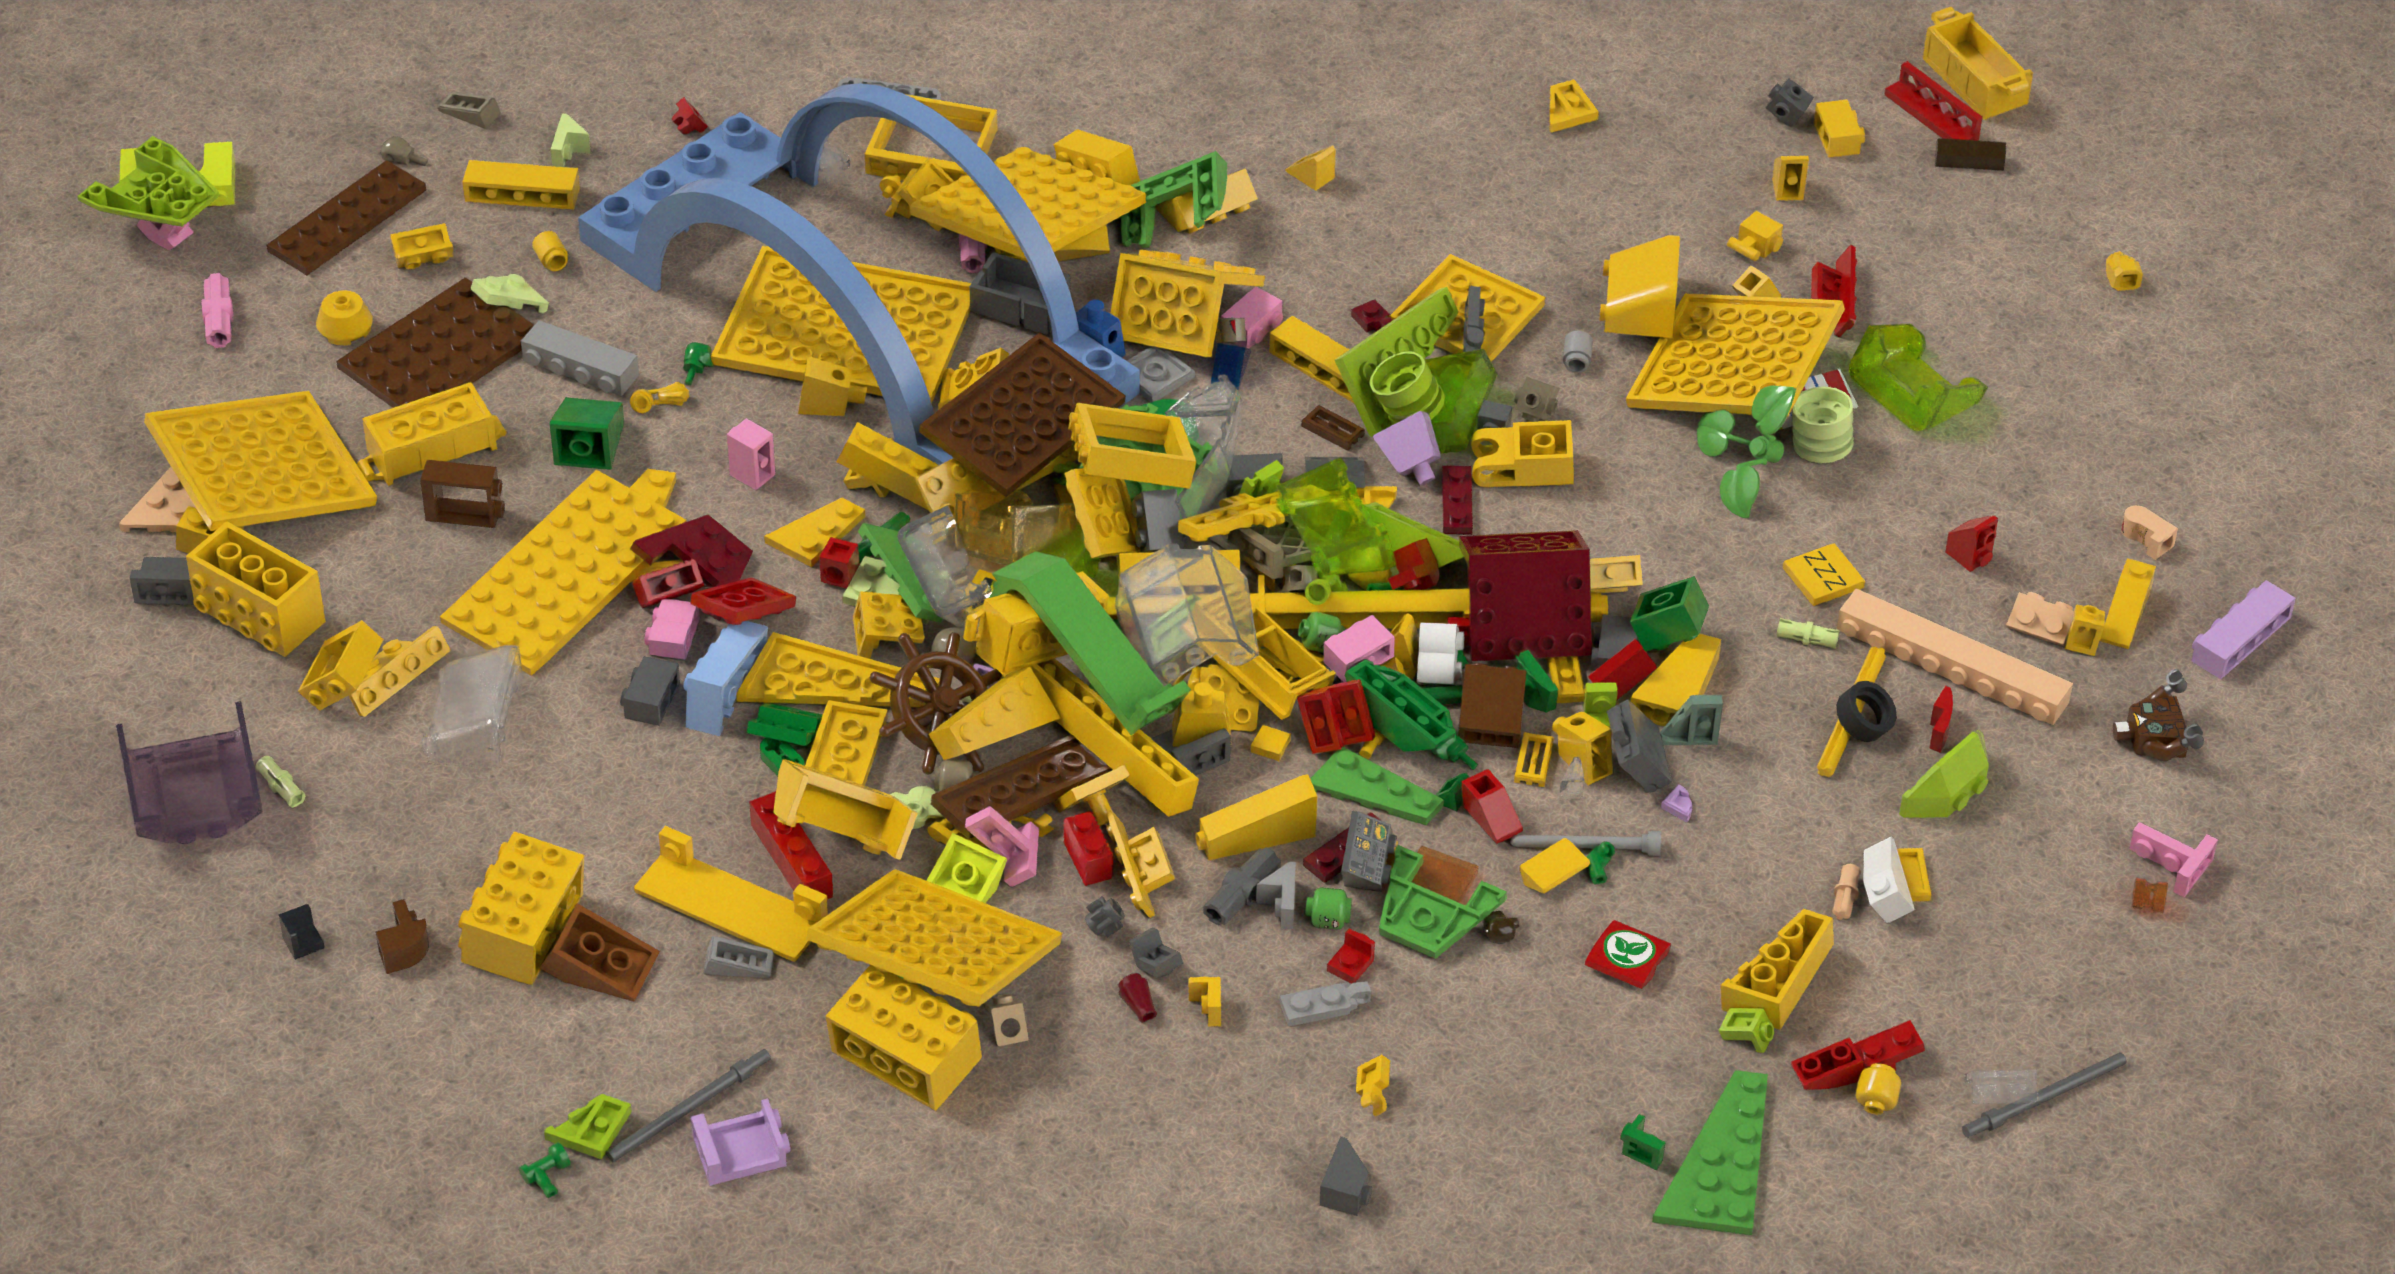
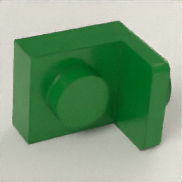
[1620,1114,1666,1171]

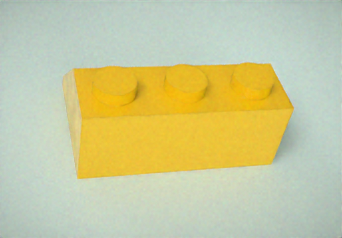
[1156,168,1258,234]

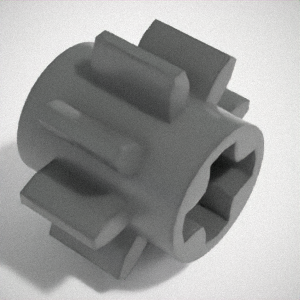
[1085,896,1125,937]

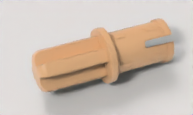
[1832,864,1861,920]

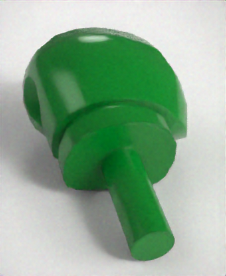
[683,342,714,386]
[1431,733,1478,770]

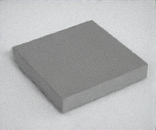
[1127,346,1195,402]

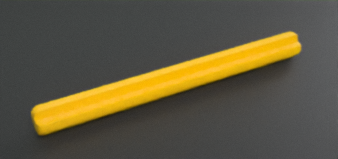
[1817,646,1886,778]

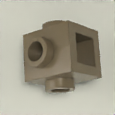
[1514,376,1560,422]

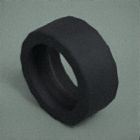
[1836,681,1897,742]

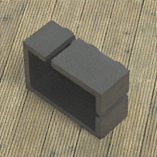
[969,252,1070,335]

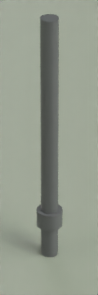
[606,1049,771,1162]
[1962,1052,2127,1138]

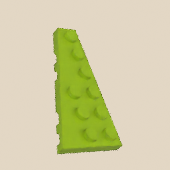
[1334,287,1459,437]

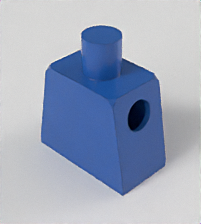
[1076,299,1126,358]

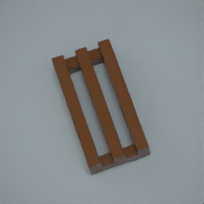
[1301,405,1365,451]

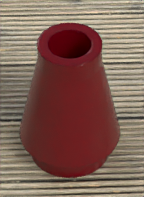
[1118,973,1157,1023]

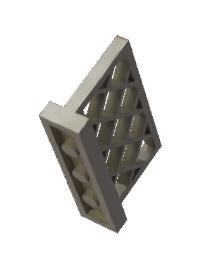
[1209,508,1333,579]

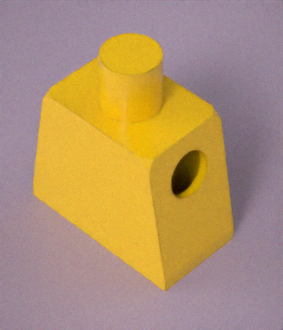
[798,356,867,416]
[1172,682,1231,747]
[1552,712,1613,785]

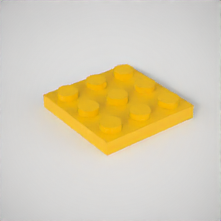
[1064,468,1141,558]

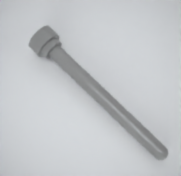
[1510,831,1661,856]

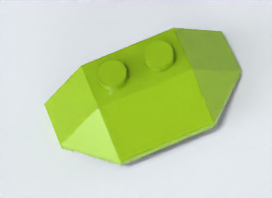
[1362,502,1465,569]
[1899,730,1989,818]

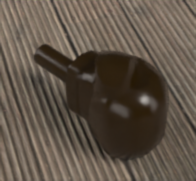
[1482,911,1520,944]

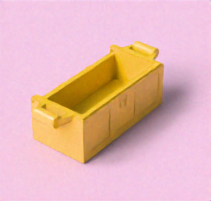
[1923,6,2033,120]
[357,382,507,486]
[963,571,1109,674]

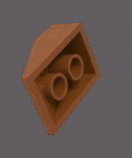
[539,903,660,1002]

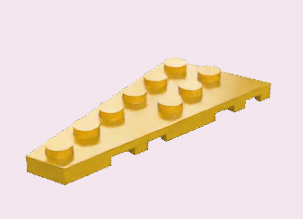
[736,632,940,707]

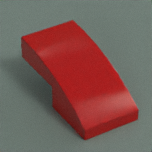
[1929,686,1953,753]

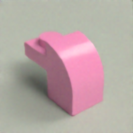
[136,220,194,250]

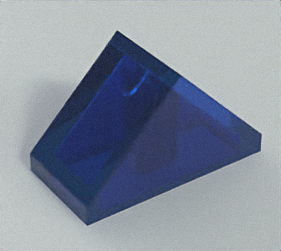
[1211,343,1251,390]

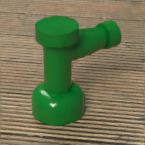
[518,1142,571,1198]

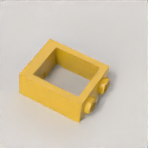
[298,620,384,711]

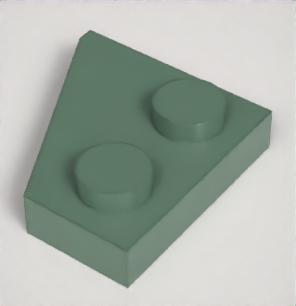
[1660,695,1723,745]

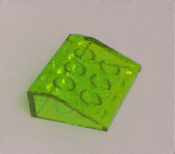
[1381,349,1498,454]

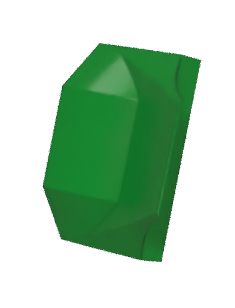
[1516,650,1558,713]

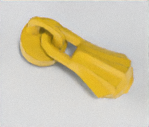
[630,382,689,413]

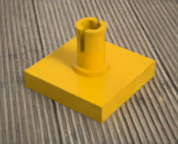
[1054,765,1130,826]

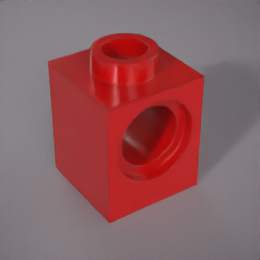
[819,537,859,589]

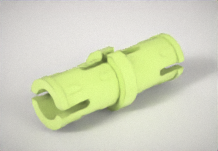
[1776,618,1840,649]
[255,756,306,808]

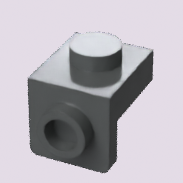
[1129,927,1183,978]

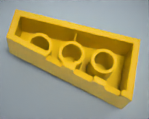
[1720,909,1834,1030]

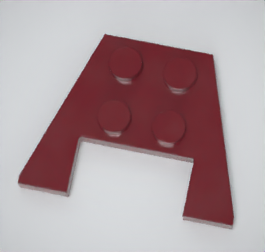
[630,514,753,621]

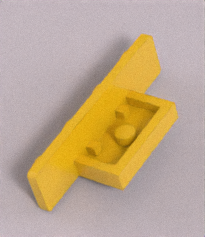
[348,626,450,717]
[1106,810,1175,918]

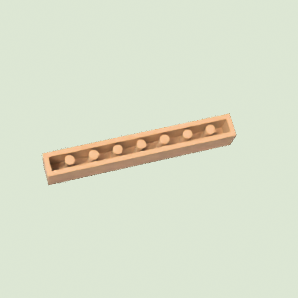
[1837,589,2073,725]

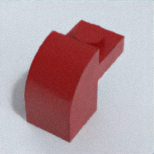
[1388,538,1439,590]

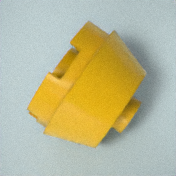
[316,290,373,346]

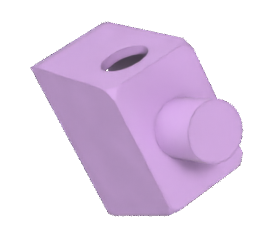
[1373,411,1441,485]

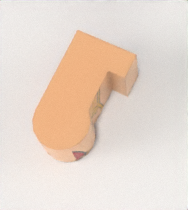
[2121,505,2178,560]

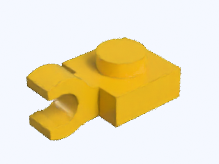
[1356,1054,1390,1116]

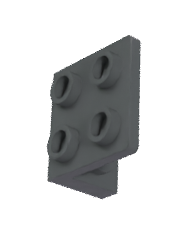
[130,557,194,605]
[1151,728,1231,776]

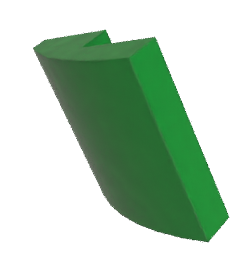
[747,703,823,746]

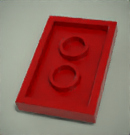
[691,577,797,625]

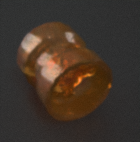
[2131,877,2168,913]

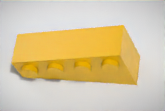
[928,666,1061,760]

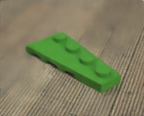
[858,523,947,623]
[1310,747,1444,825]

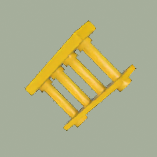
[1590,555,1643,594]

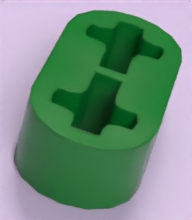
[760,737,805,777]

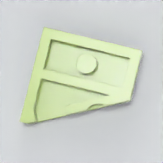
[471,274,549,313]

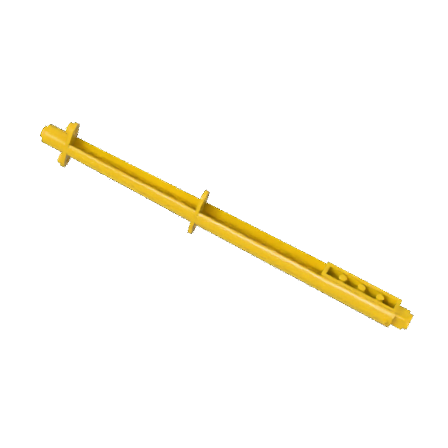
[1106,575,1608,647]

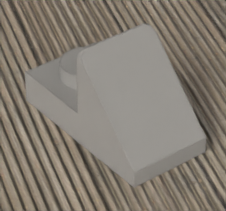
[1256,862,1296,929]

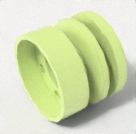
[1792,386,1854,463]

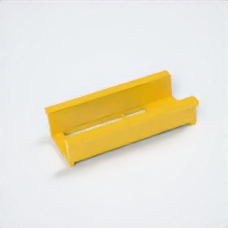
[1182,584,1336,720]

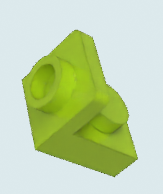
[1583,683,1617,728]
[1719,1008,1774,1053]

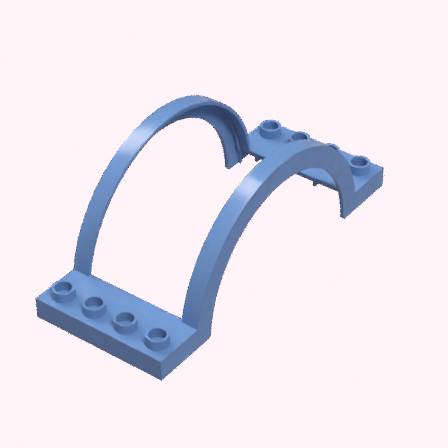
[578,83,1140,465]

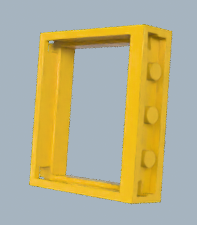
[865,94,998,181]
[1068,403,1196,489]

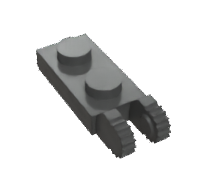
[1463,286,1485,361]

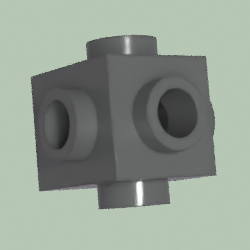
[1765,78,1814,127]

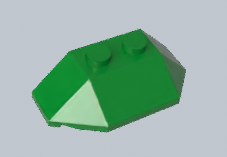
[1344,659,1456,752]

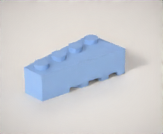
[684,621,768,736]

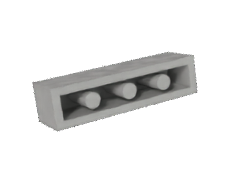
[521,320,639,396]

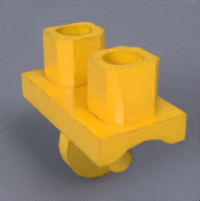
[879,168,917,219]

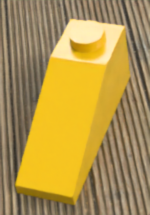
[2100,558,2156,649]

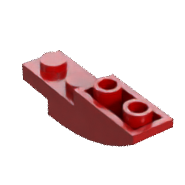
[1790,1020,1925,1090]

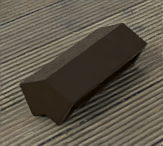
[1935,138,2006,171]

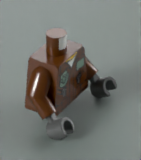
[2113,669,2204,762]

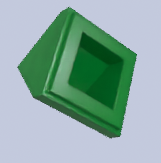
[1436,773,1469,812]

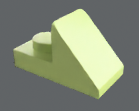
[551,114,591,167]

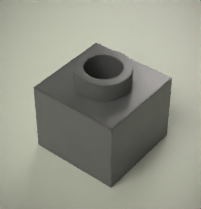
[1477,400,1512,430]

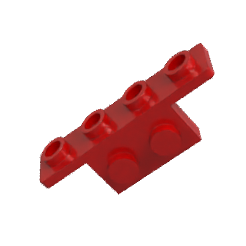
[1811,245,1857,337]

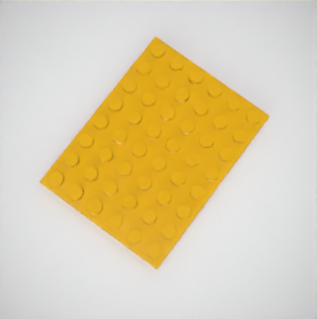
[711,246,971,403]

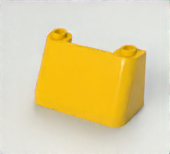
[1599,235,1680,338]

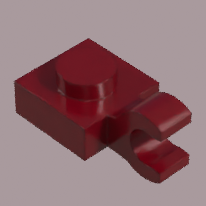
[1351,299,1393,333]

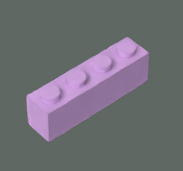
[2191,580,2296,679]

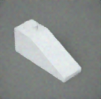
[1863,837,1915,923]

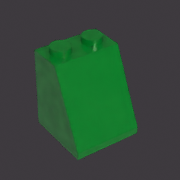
[550,397,624,470]

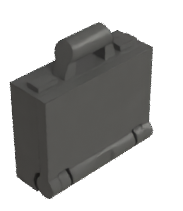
[1607,699,1672,793]

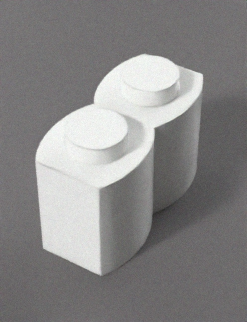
[1417,623,1464,687]

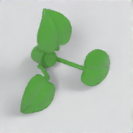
[1697,386,1796,518]

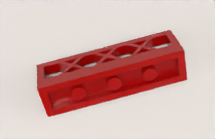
[1884,61,1983,141]

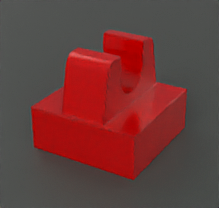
[671,97,708,135]

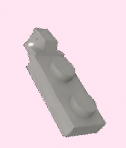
[1279,981,1371,1027]

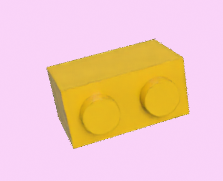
[1813,99,1865,158]

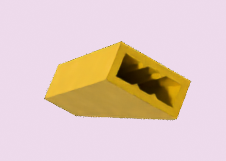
[1631,634,1721,727]
[1195,774,1318,861]

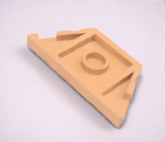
[119,467,196,532]

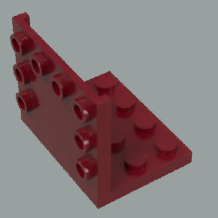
[1459,530,1592,661]

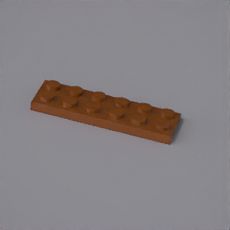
[267,160,427,275]
[931,735,1113,839]

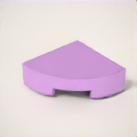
[1661,784,1692,822]

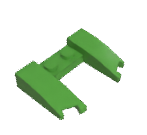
[1121,151,1227,248]

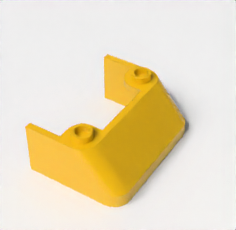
[773,759,918,860]

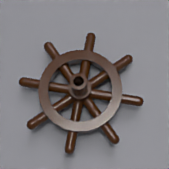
[869,632,1002,775]

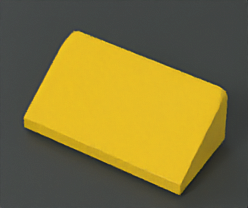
[1520,838,1590,894]

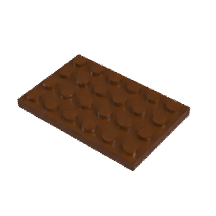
[336,277,534,408]
[919,332,1126,497]

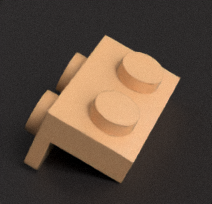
[2006,592,2074,647]

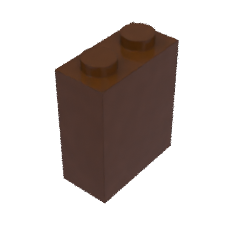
[1458,663,1526,748]

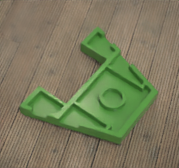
[1379,845,1507,959]

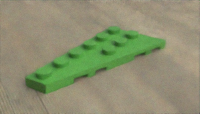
[1652,1070,1768,1235]

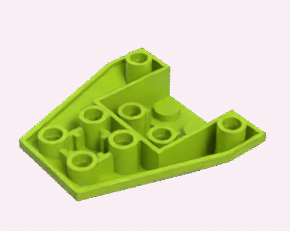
[77,136,220,227]

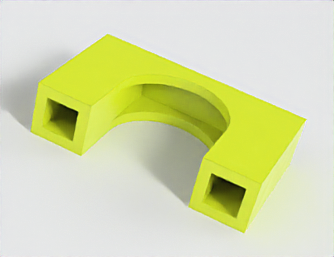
[119,142,235,206]

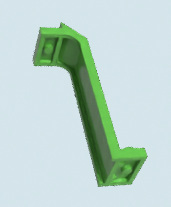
[989,551,1191,735]

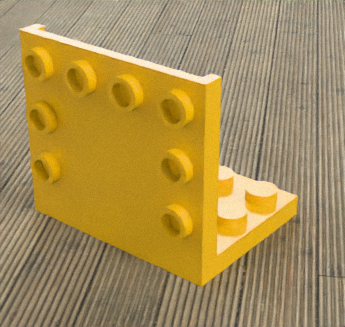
[1110,249,1265,357]

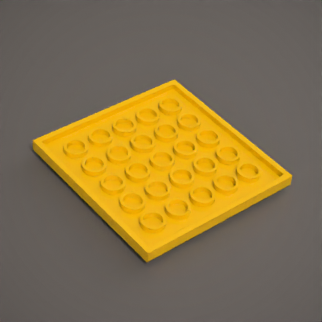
[909,147,1146,260]
[1625,293,1845,417]
[144,391,377,531]
[806,869,1063,1007]

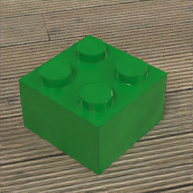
[1630,576,1709,652]

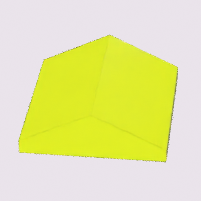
[926,833,1007,903]

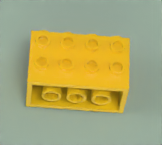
[186,521,326,657]
[458,831,585,985]
[825,965,982,1111]

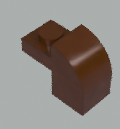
[375,899,429,974]

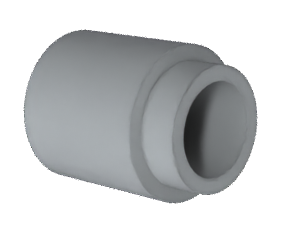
[1563,330,1593,372]

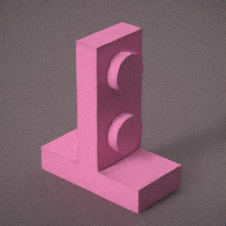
[965,806,1039,887]
[2129,822,2218,897]

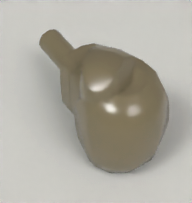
[380,136,428,166]

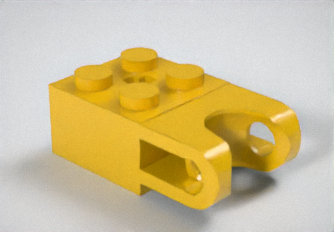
[1471,420,1574,487]

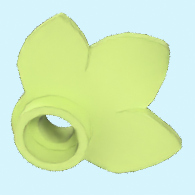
[890,786,942,829]

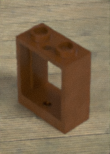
[420,460,505,528]

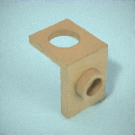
[984,994,1029,1046]

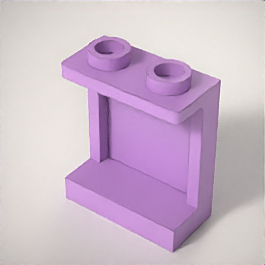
[691,1098,791,1185]

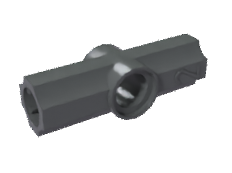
[1203,847,1281,926]

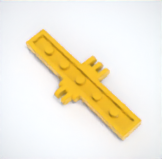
[1178,482,1329,542]

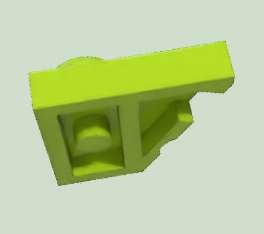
[544,1094,632,1160]

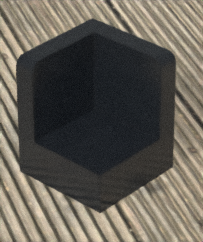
[279,904,325,960]

